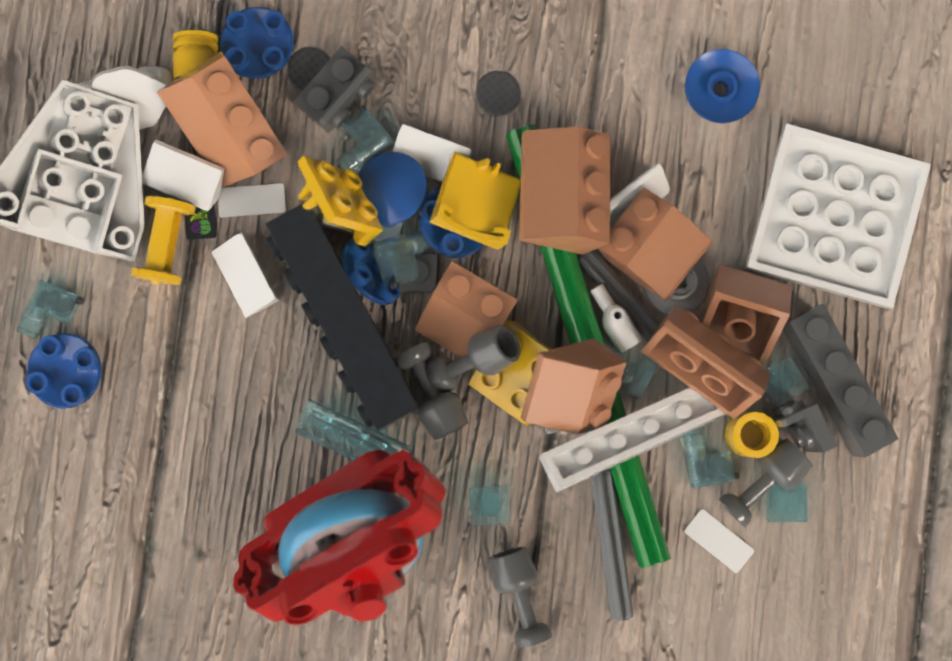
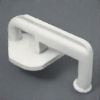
[49,66,174,130]

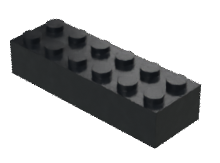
[265,202,420,431]

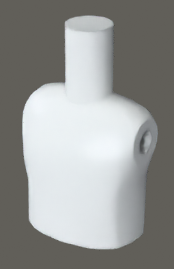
[590,284,643,354]

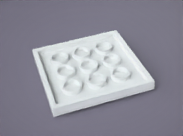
[744,123,931,309]

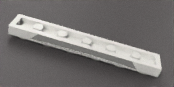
[539,388,727,493]

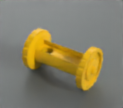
[130,196,196,285]

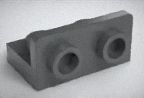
[293,46,376,133]
[771,400,838,453]

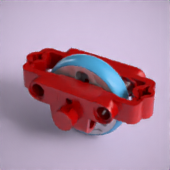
[233,450,446,625]

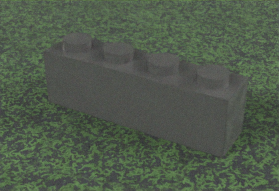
[783,304,899,458]

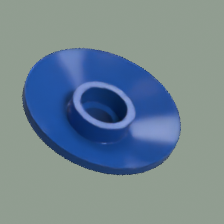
[685,49,760,124]

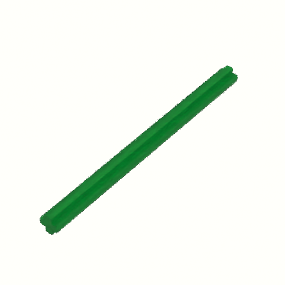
[506,124,671,568]

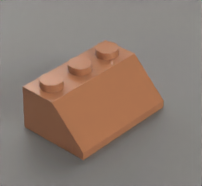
[157,51,288,187]
[519,126,610,255]
[640,305,770,419]

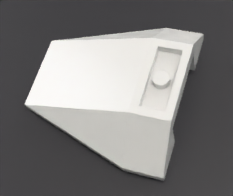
[0,80,145,262]

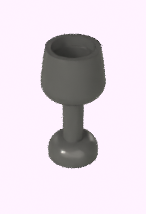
[427,325,520,393]
[394,342,468,440]
[718,438,813,528]
[489,546,552,648]

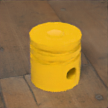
[173,30,218,80]
[724,412,779,458]

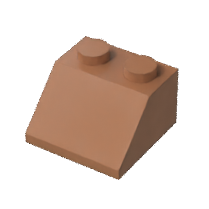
[598,187,712,301]
[414,261,518,357]
[699,264,792,368]
[520,338,626,435]

